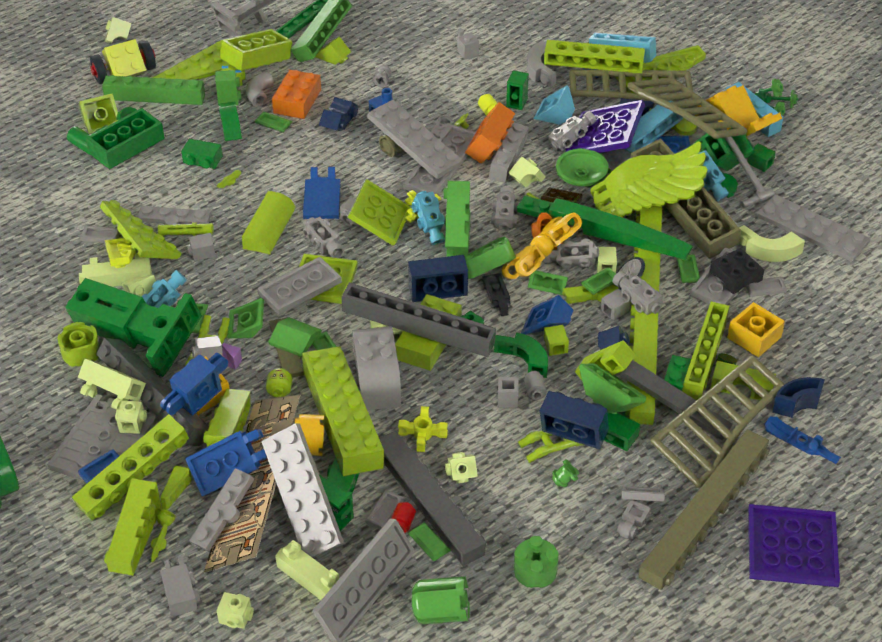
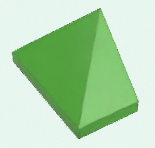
[528,270,568,295]

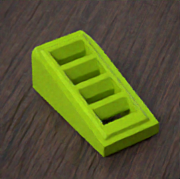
[160,465,192,510]

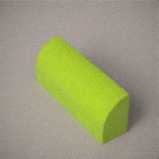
[242,191,296,254]

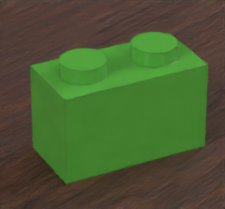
[215,70,242,106]

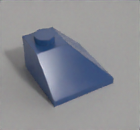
[521,295,574,335]

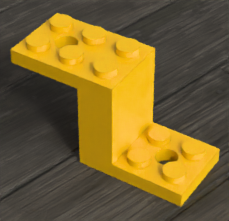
[694,85,783,136]

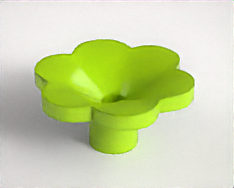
[454,113,469,129]

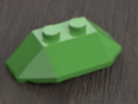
[579,363,646,414]

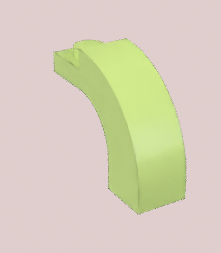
[740,225,805,262]

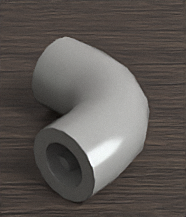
[246,71,274,107]

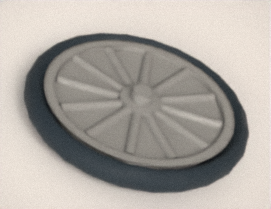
[616,257,645,290]

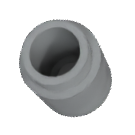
[524,371,547,400]

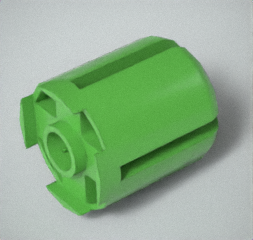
[412,576,470,625]

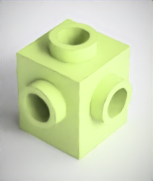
[115,401,147,434]
[445,452,478,483]
[217,592,254,629]

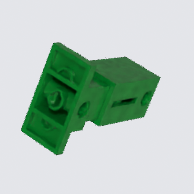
[65,278,202,377]

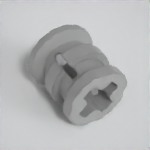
[373,65,391,86]

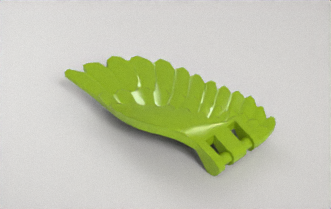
[590,141,708,218]

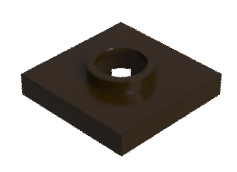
[540,187,583,204]

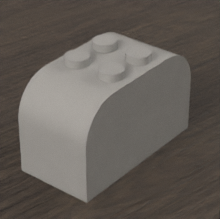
[352,326,401,410]

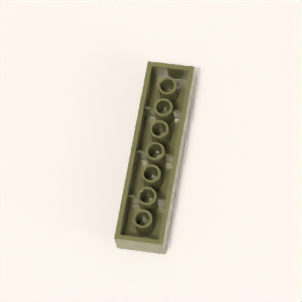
[631,139,741,259]

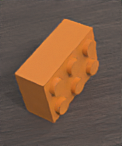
[272,69,321,119]
[465,102,515,164]

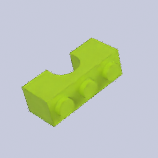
[575,340,636,380]
[711,361,776,401]

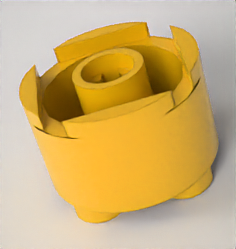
[294,414,324,456]

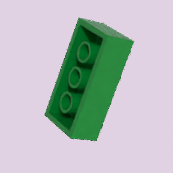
[86,108,165,170]

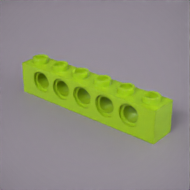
[544,40,645,74]
[682,301,730,401]
[72,414,189,521]

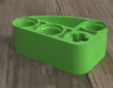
[465,237,516,279]

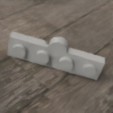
[137,206,211,225]
[189,468,255,552]

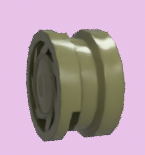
[379,134,404,157]

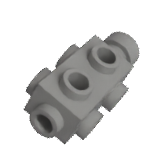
[548,111,597,151]
[491,186,518,231]
[303,217,344,258]
[543,239,599,268]
[612,271,663,315]

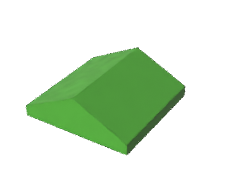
[227,298,264,339]
[268,317,322,357]

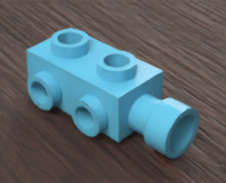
[699,150,729,201]
[412,191,445,245]
[141,270,187,308]

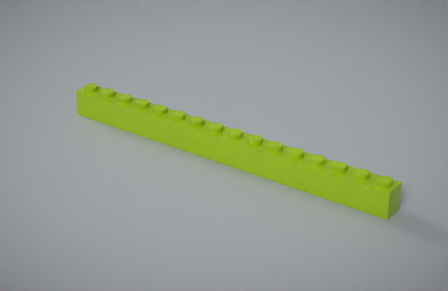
[625,205,662,425]

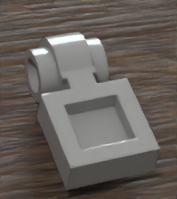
[617,500,651,539]

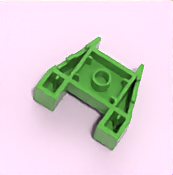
[444,181,470,257]

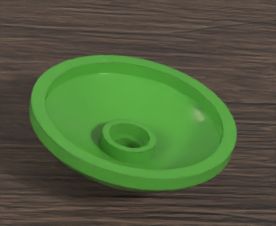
[556,149,609,187]

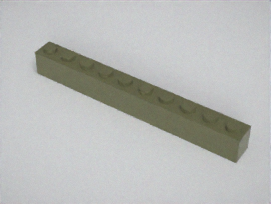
[638,429,770,590]

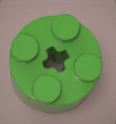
[514,536,559,588]

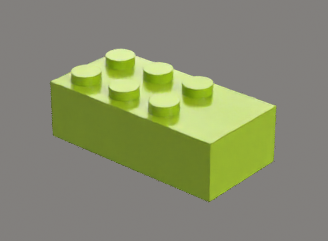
[220,29,292,71]
[395,294,462,371]

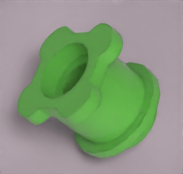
[552,459,579,487]

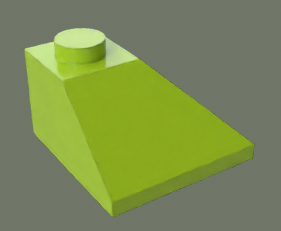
[79,93,118,134]

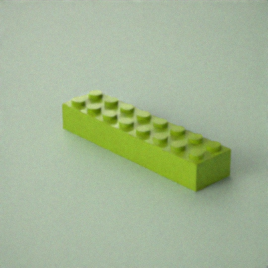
[302,346,384,476]

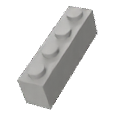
[488,122,529,183]

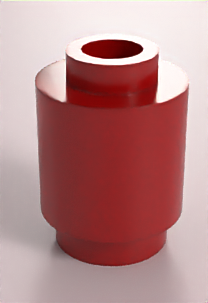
[391,502,416,533]

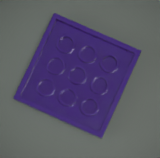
[565,100,645,153]
[748,504,840,587]

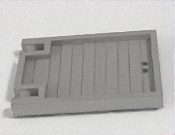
[47,394,159,485]

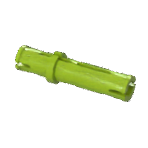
[158,222,214,236]

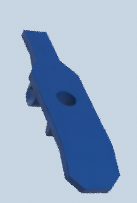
[764,416,841,464]

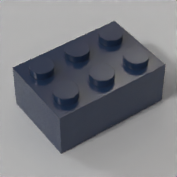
[408,255,468,302]
[539,391,609,450]

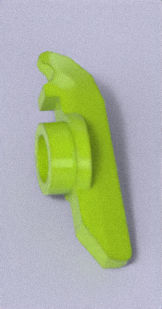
[217,170,242,188]
[151,524,167,562]

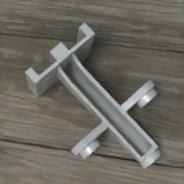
[211,0,276,37]

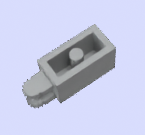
[160,556,200,617]

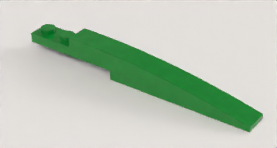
[517,196,693,260]

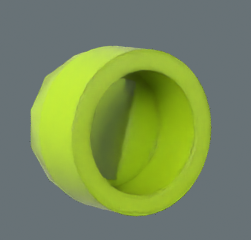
[157,509,176,527]

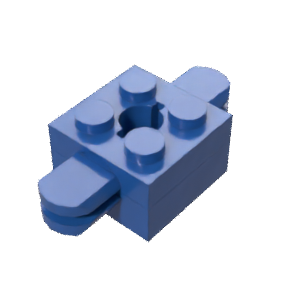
[160,353,228,415]

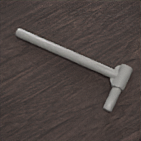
[719,128,775,208]

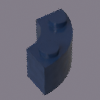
[319,97,358,131]
[772,377,825,418]

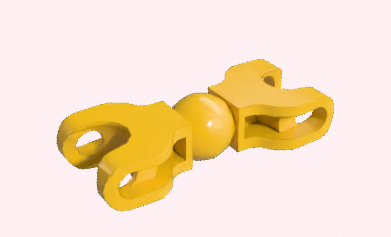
[501,213,582,280]

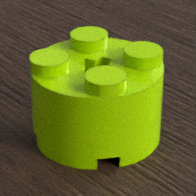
[57,322,100,367]

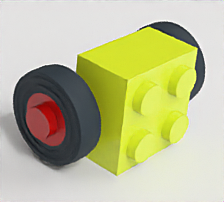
[90,39,156,84]

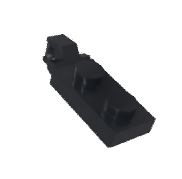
[482,273,511,317]

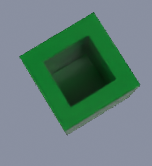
[747,143,776,172]

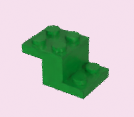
[687,127,756,171]

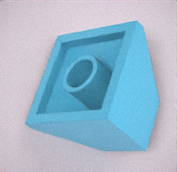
[533,85,575,125]

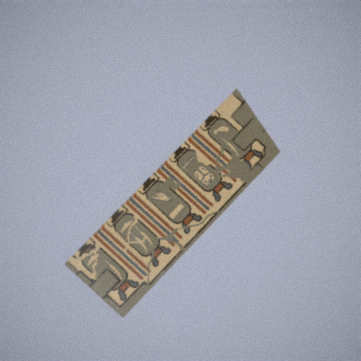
[204,395,300,573]

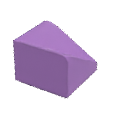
[222,343,242,370]

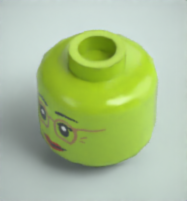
[266,368,293,398]

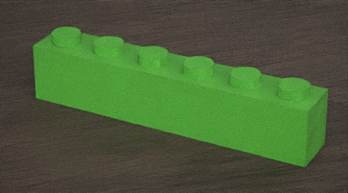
[291,0,352,62]
[102,75,205,105]

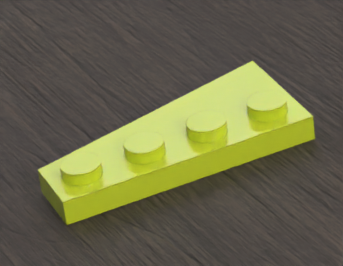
[105,238,138,268]

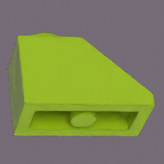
[315,36,351,65]

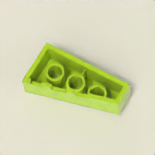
[203,389,251,447]
[104,478,162,576]

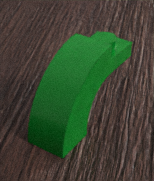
[218,101,242,141]
[494,332,548,378]

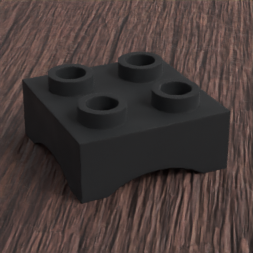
[710,248,764,294]

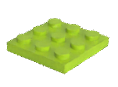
[348,179,412,246]
[299,254,358,304]

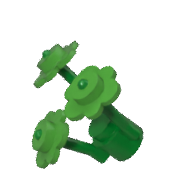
[755,79,798,116]

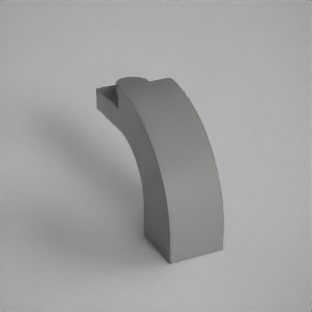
[527,41,557,87]

